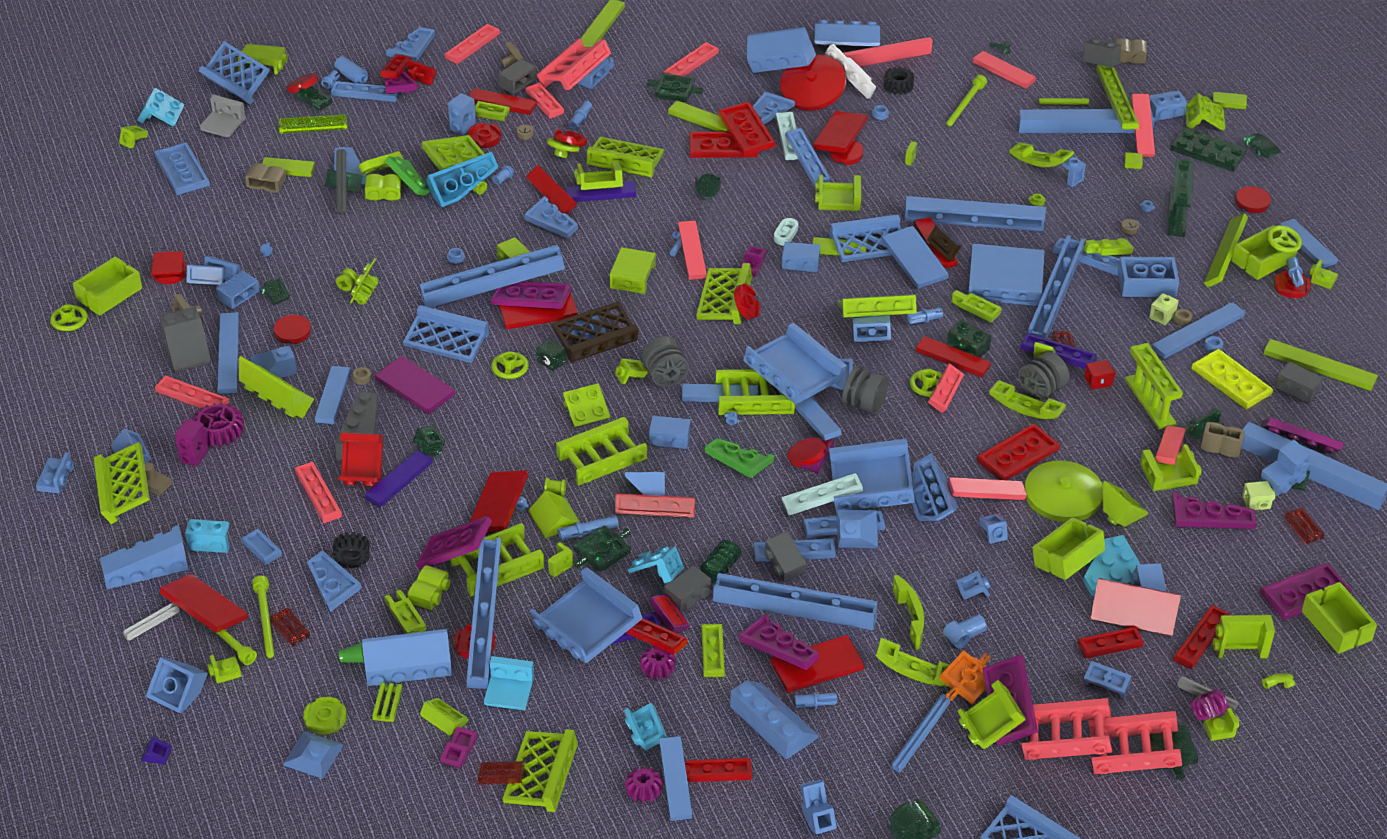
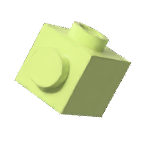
[1149,293,1179,325]
[1242,481,1275,510]

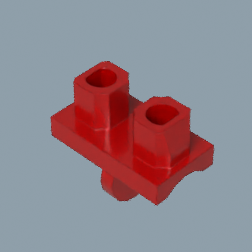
[406,60,437,85]

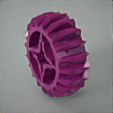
[192,402,244,448]

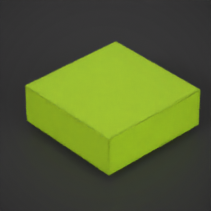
[905,141,917,166]
[1125,152,1143,169]

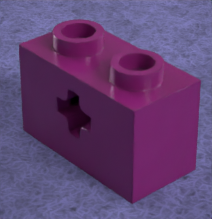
[175,419,208,466]

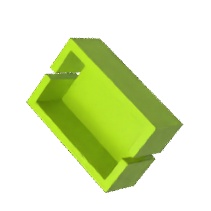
[1232,225,1297,280]
[73,256,142,316]
[1032,517,1106,580]
[1302,582,1377,654]

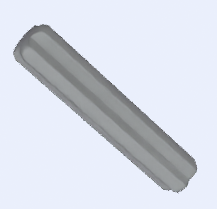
[123,602,180,641]
[1177,676,1238,712]

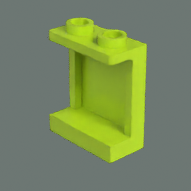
[238,44,288,75]
[574,160,623,190]
[815,175,861,211]
[610,247,656,294]
[1140,444,1201,491]
[1212,615,1275,658]
[957,680,1026,750]

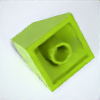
[1103,481,1149,527]

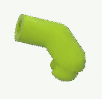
[1262,673,1295,689]

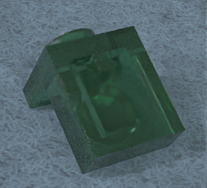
[262,278,291,305]

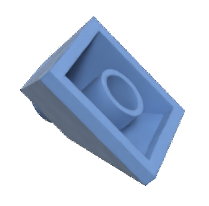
[250,345,297,378]
[625,472,665,495]
[836,510,878,548]
[146,657,208,713]
[283,731,343,779]

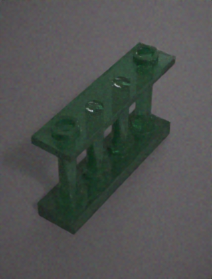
[1167,159,1193,237]

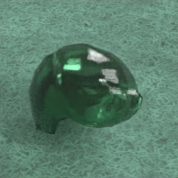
[695,174,721,198]

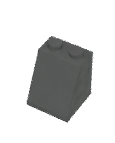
[159,306,211,372]

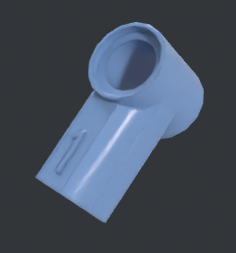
[943,614,987,649]

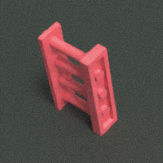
[536,38,611,90]
[1022,698,1112,760]
[1088,711,1182,774]

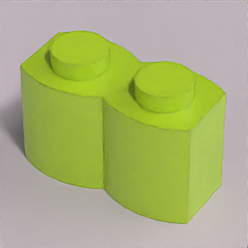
[365,174,402,201]
[408,565,451,610]

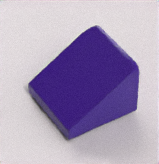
[141,737,172,764]

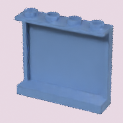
[968,244,1044,306]
[743,322,847,404]
[829,439,915,511]
[530,567,643,664]

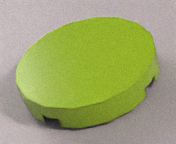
[303,697,347,735]

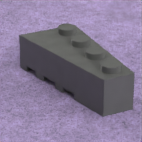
[335,390,379,460]

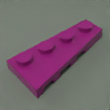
[1261,417,1344,453]
[1171,492,1257,529]
[739,614,819,670]

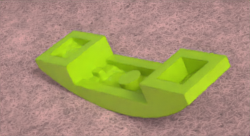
[1009,142,1074,167]
[989,380,1066,419]
[892,575,924,650]
[875,638,949,687]

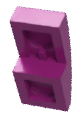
[739,246,767,277]
[439,727,478,768]

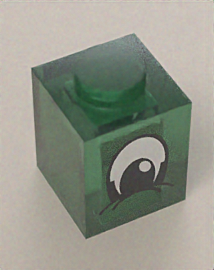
[536,338,566,371]

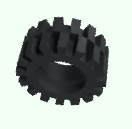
[884,66,914,95]
[332,532,370,568]

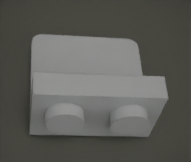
[200,95,246,137]

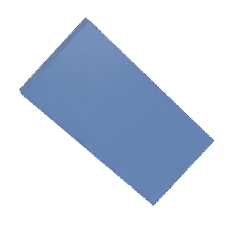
[154,142,210,195]
[882,226,949,289]

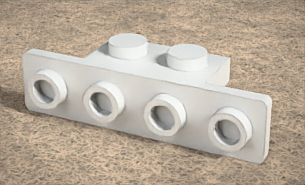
[825,44,876,99]

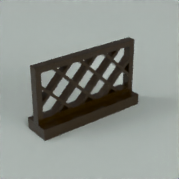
[552,301,639,363]

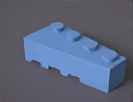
[100,525,188,589]

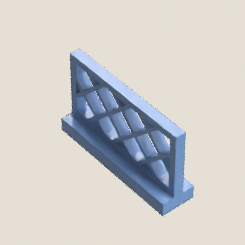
[198,41,270,105]
[829,214,902,262]
[403,305,489,363]
[981,795,1081,839]

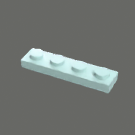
[776,112,798,160]
[782,473,863,516]

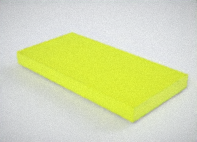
[1191,348,1273,410]

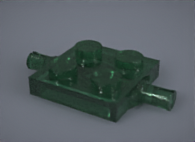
[647,73,703,102]
[573,525,631,572]
[1150,724,1198,780]

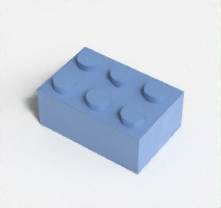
[1118,257,1179,297]

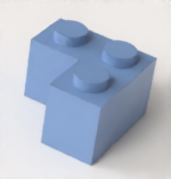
[1260,440,1310,497]

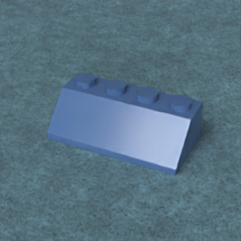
[814,20,880,46]
[747,27,816,73]
[362,629,452,686]
[730,680,819,759]

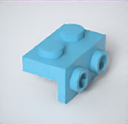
[185,519,230,553]
[624,703,668,751]

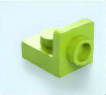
[119,125,148,149]
[1310,259,1338,289]
[615,359,648,384]
[548,542,573,578]
[207,655,242,684]
[1203,708,1239,741]

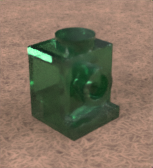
[413,425,445,456]

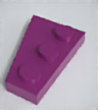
[384,71,417,94]

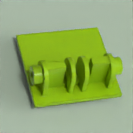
[350,258,378,305]
[563,383,611,428]

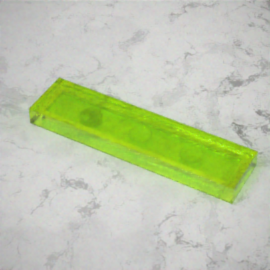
[279,114,348,134]

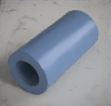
[334,56,368,84]

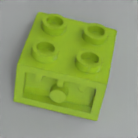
[1185,93,1226,131]

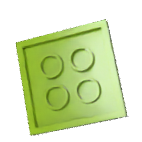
[422,135,484,171]

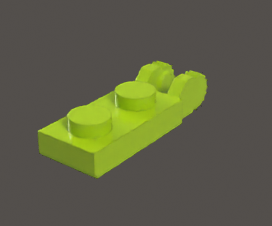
[384,590,426,634]

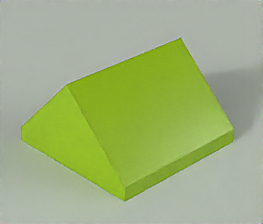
[529,490,580,539]

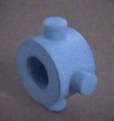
[1140,200,1155,212]
[260,242,273,257]
[724,412,740,425]
[515,497,529,511]

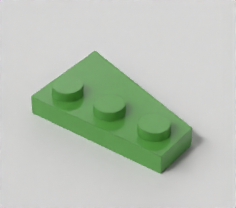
[385,156,430,196]
[705,438,775,478]

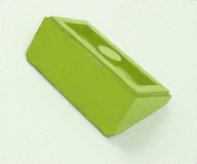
[420,698,469,736]

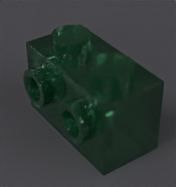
[947,319,992,358]

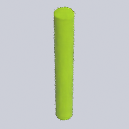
[1038,98,1089,105]

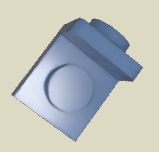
[1062,156,1086,187]
[979,514,1008,544]
[956,571,991,600]

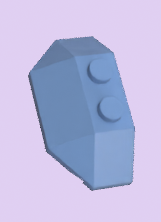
[911,454,958,521]

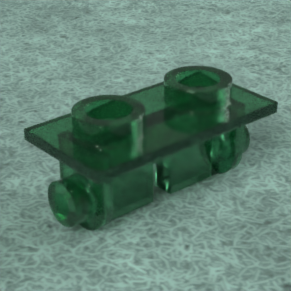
[1183,409,1224,440]

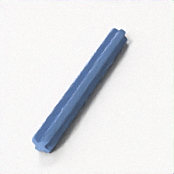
[891,694,950,772]

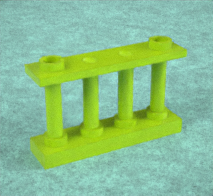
[1125,343,1183,429]
[715,369,795,415]
[556,417,647,486]
[450,523,544,597]

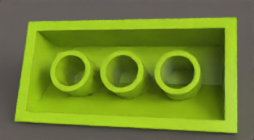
[239,356,314,419]

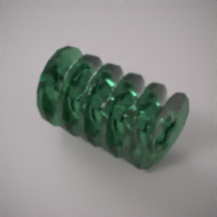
[700,540,742,583]

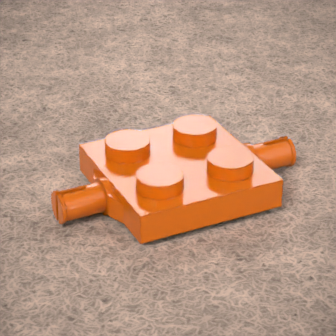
[939,650,991,705]

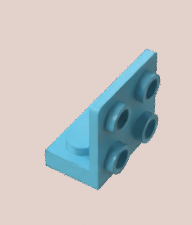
[137,88,184,126]
[627,546,684,583]
[484,656,534,710]

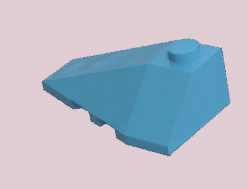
[426,152,499,208]

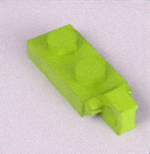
[1084,238,1134,256]
[951,290,1002,323]

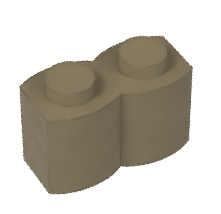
[1114,38,1147,64]
[245,163,286,193]
[1201,422,1245,457]

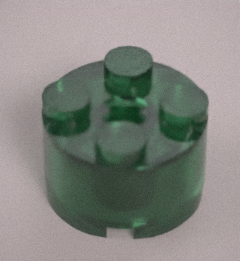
[887,799,941,839]

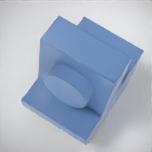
[800,779,837,834]

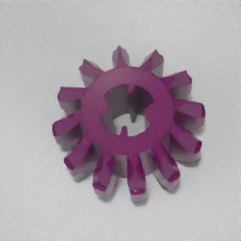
[640,646,676,680]
[1190,689,1229,721]
[625,766,662,804]

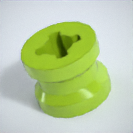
[336,268,358,291]

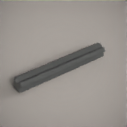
[336,149,347,214]

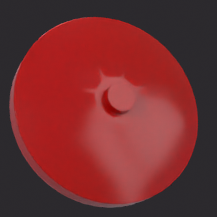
[780,55,846,111]

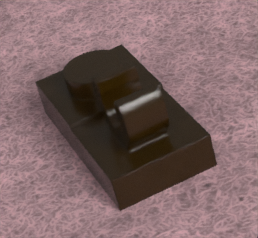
[927,226,961,261]

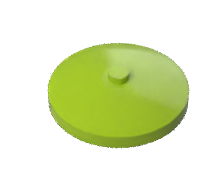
[1025,461,1103,522]

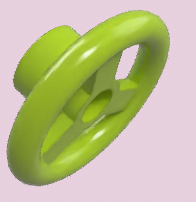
[547,138,580,158]
[1267,225,1302,253]
[50,304,88,331]
[491,352,529,379]
[910,369,942,397]

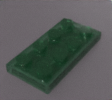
[1170,127,1247,172]

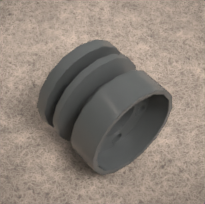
[642,336,689,387]
[1018,351,1069,401]
[842,366,889,414]

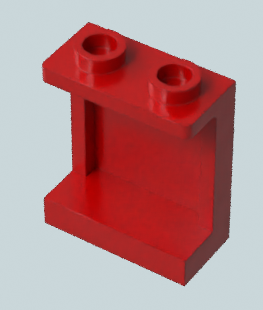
[338,433,384,486]

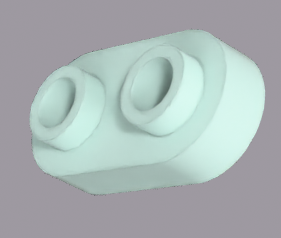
[774,218,798,246]

